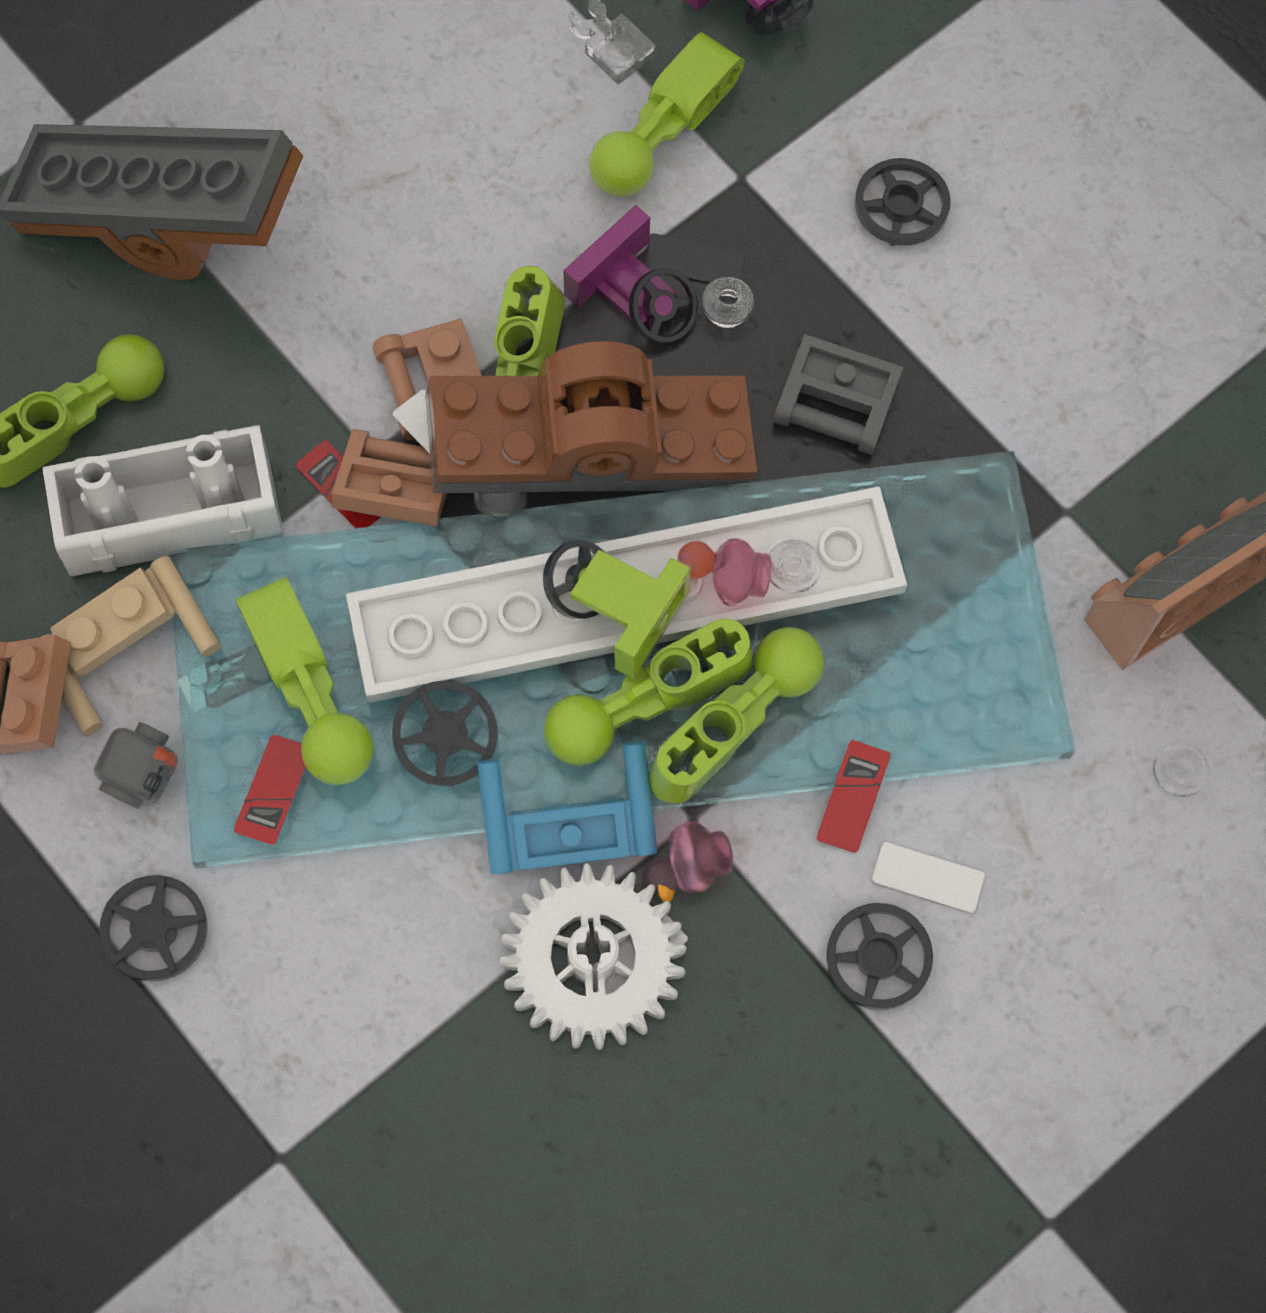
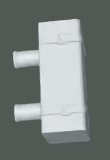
[43,425,284,577]

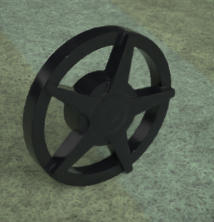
[855,158,951,246]
[392,681,498,786]
[99,875,208,982]
[826,903,933,1010]

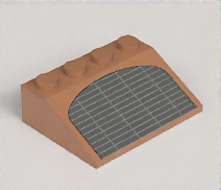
[1084,492,1266,670]

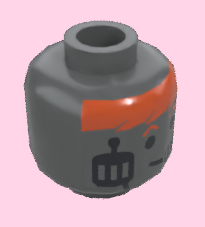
[93,722,178,809]

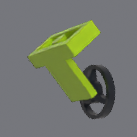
[543,541,691,679]

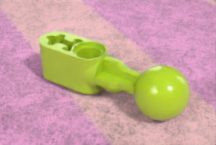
[589,32,745,197]
[494,265,565,376]
[0,334,165,488]
[235,576,374,785]
[543,619,753,766]
[649,627,824,804]

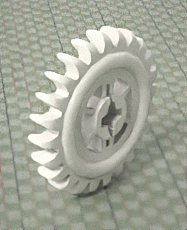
[499,863,687,1050]

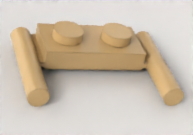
[42,556,222,736]

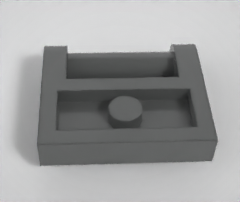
[773,334,903,456]

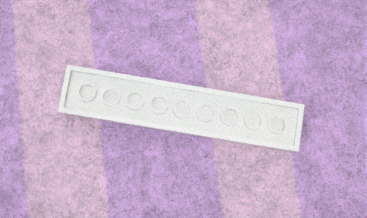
[346,486,907,703]

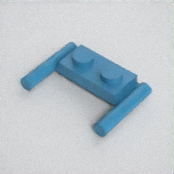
[477,741,658,874]

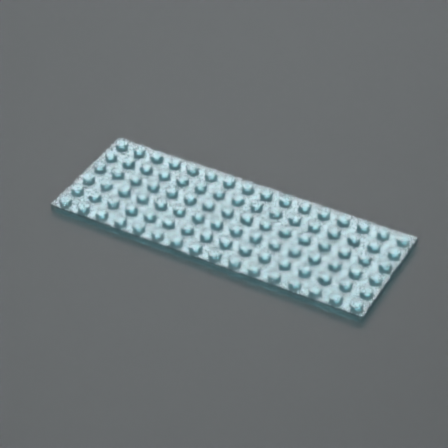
[167,451,1075,868]

